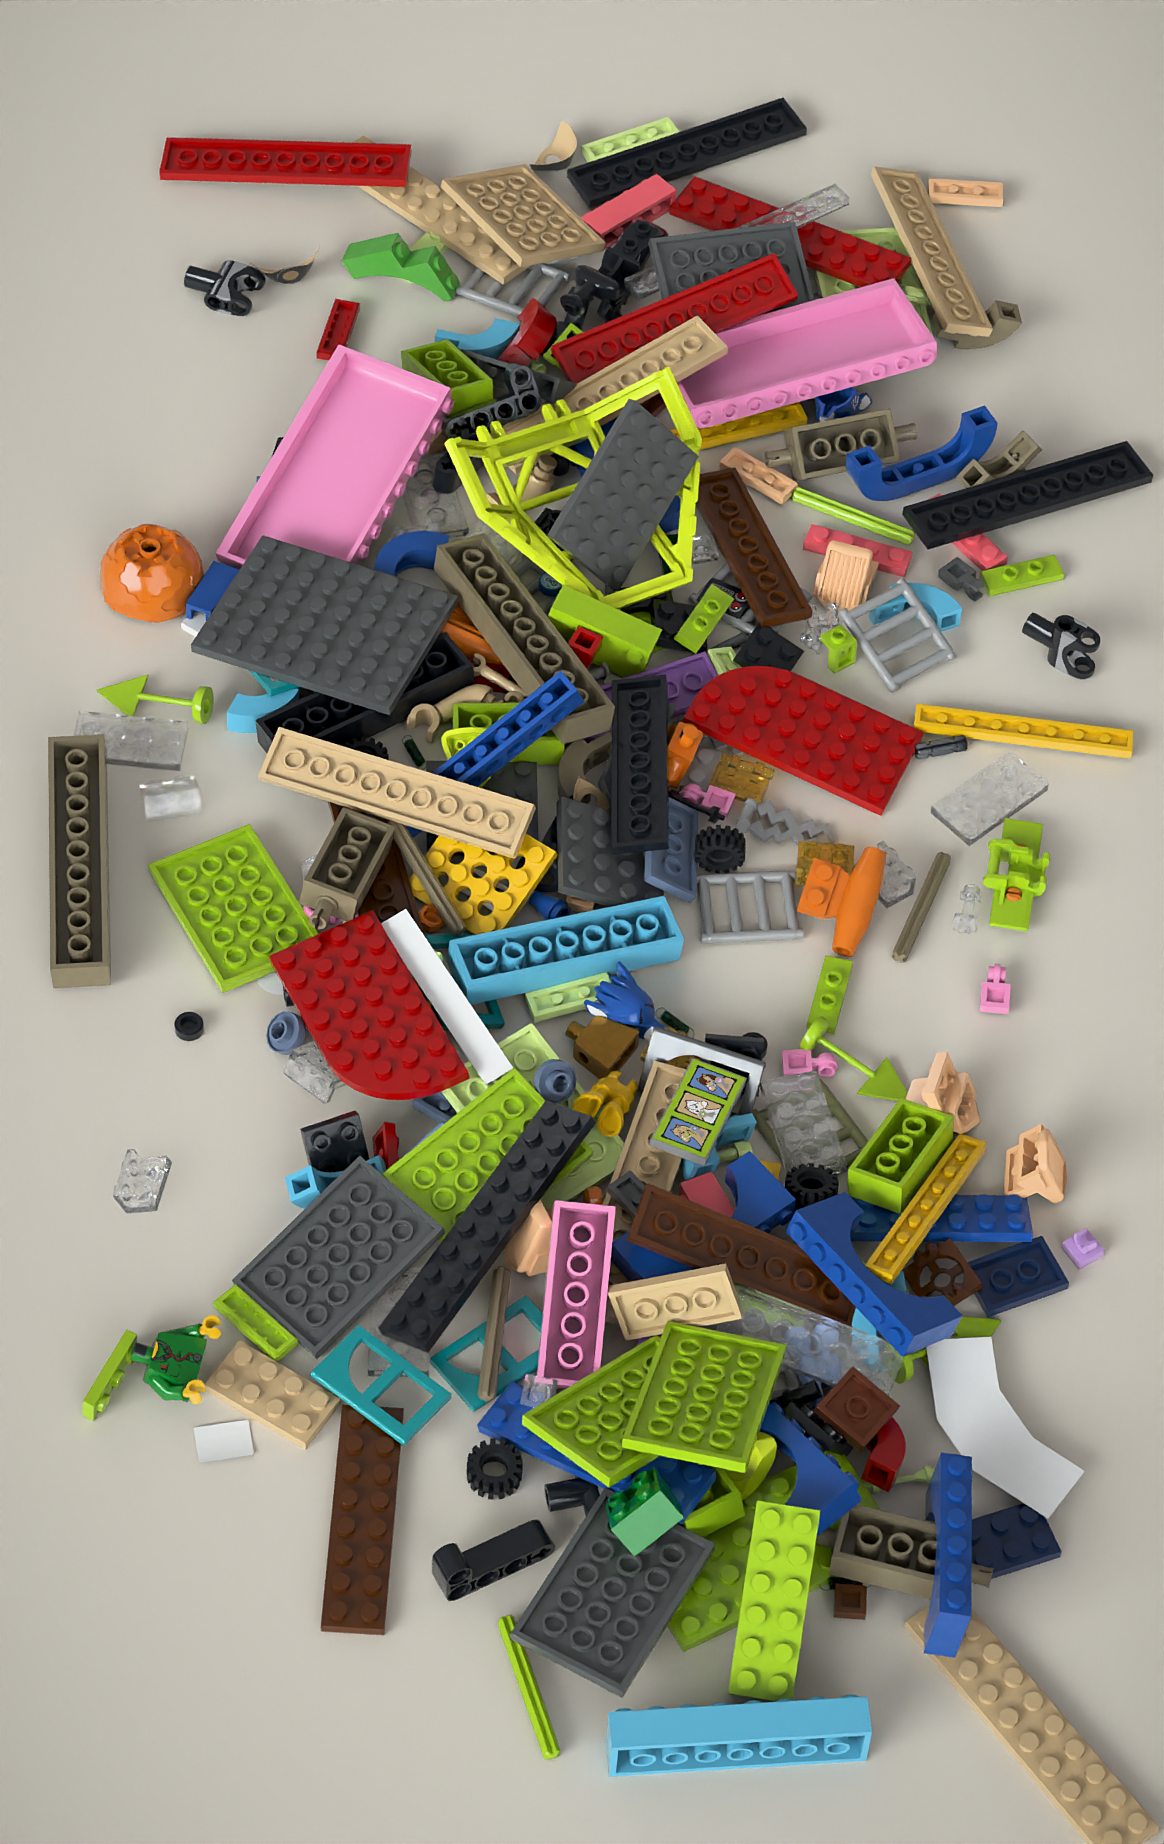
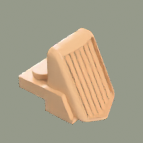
[813,541,879,614]
[906,1052,980,1134]
[1004,1124,1067,1204]
[504,1200,553,1277]

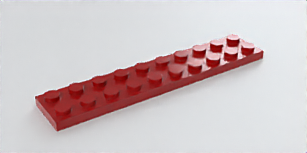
[159,137,412,187]
[669,176,911,287]
[550,253,799,384]

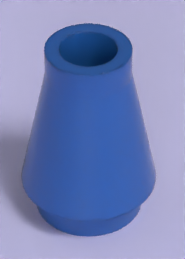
[529,890,571,920]

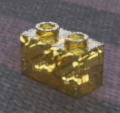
[795,841,854,885]

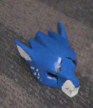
[815,387,872,422]
[584,961,665,1041]

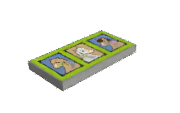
[649,1058,747,1166]

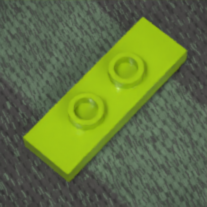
[980,555,1064,597]
[674,584,734,654]
[806,955,853,1034]
[213,1284,298,1362]

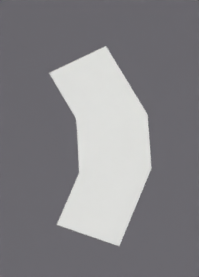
[926,1337,1085,1518]

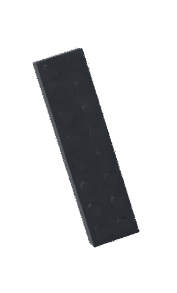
[256,632,474,753]

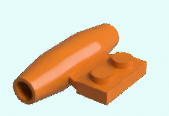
[439,593,503,665]
[797,847,886,957]

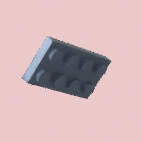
[644,797,699,903]

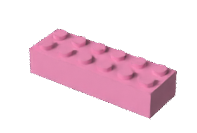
[536,1200,616,1390]

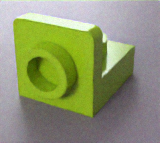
[820,625,857,674]

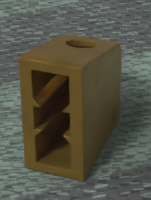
[565,1016,639,1079]

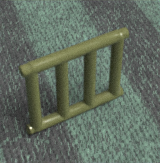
[752,1078,868,1174]

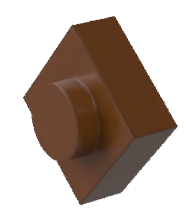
[834,1583,867,1620]

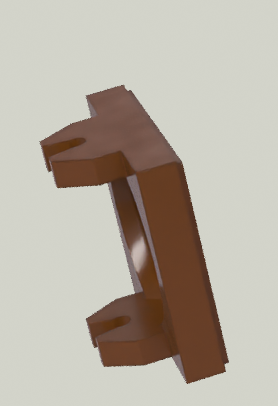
[902,1238,983,1306]

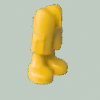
[572,1071,638,1137]

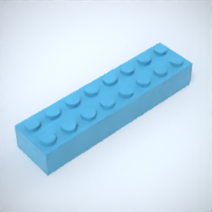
[446,896,684,1004]
[606,1694,872,1777]

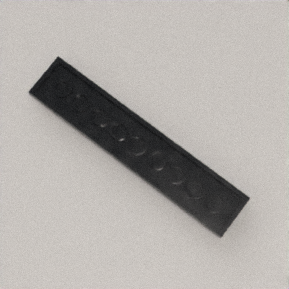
[567,98,807,208]
[902,441,1154,550]
[378,1101,596,1353]

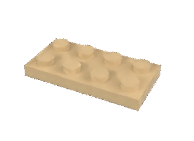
[608,1264,743,1341]
[204,1340,340,1450]

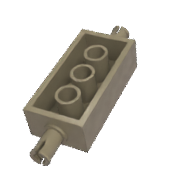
[764,409,918,482]
[299,807,395,929]
[816,1505,993,1599]

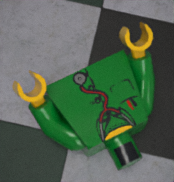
[130,1315,222,1404]

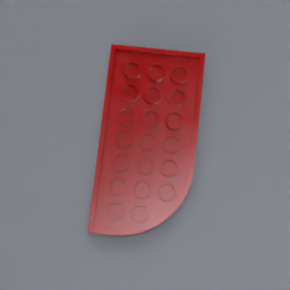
[682,666,924,816]
[269,910,470,1100]

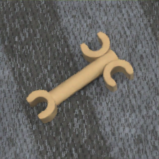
[473,653,527,703]

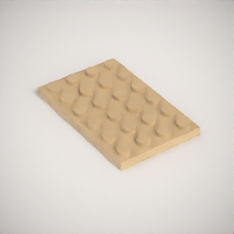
[441,164,606,267]

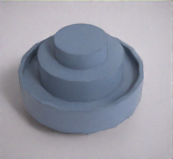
[266,1011,306,1055]
[534,1059,577,1103]

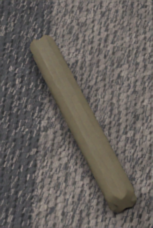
[388,820,466,936]
[892,852,951,963]
[478,1266,511,1402]

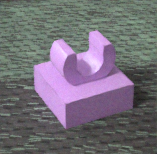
[1062,1228,1105,1269]

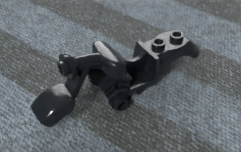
[540,219,669,359]

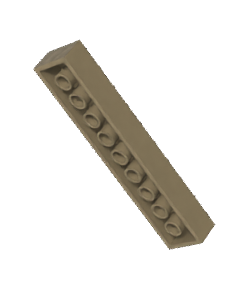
[434,533,615,744]
[48,734,111,989]

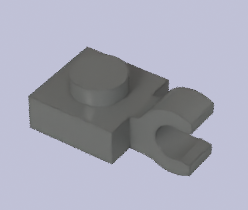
[938,557,984,601]

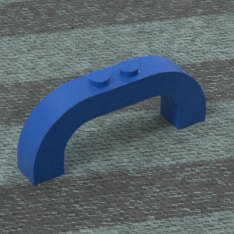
[846,405,998,501]
[373,531,450,577]

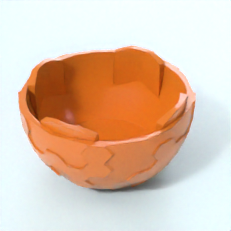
[100,524,204,622]

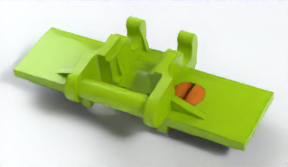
[983,818,1050,932]

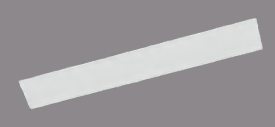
[381,909,513,1084]

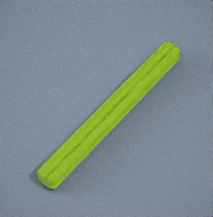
[792,487,915,545]
[498,1615,560,1760]

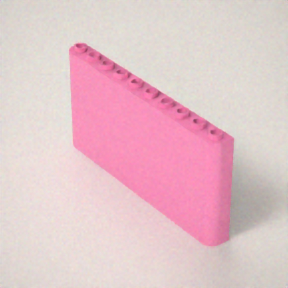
[677,278,937,428]
[216,345,454,569]

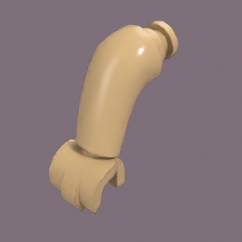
[474,455,557,526]
[406,684,505,743]

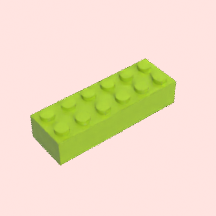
[728,1501,820,1701]

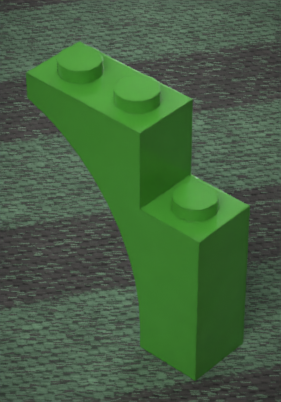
[341,233,460,302]

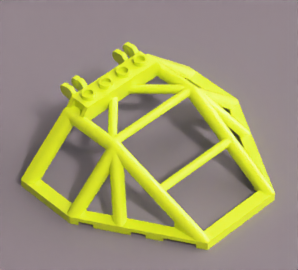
[444,367,702,609]

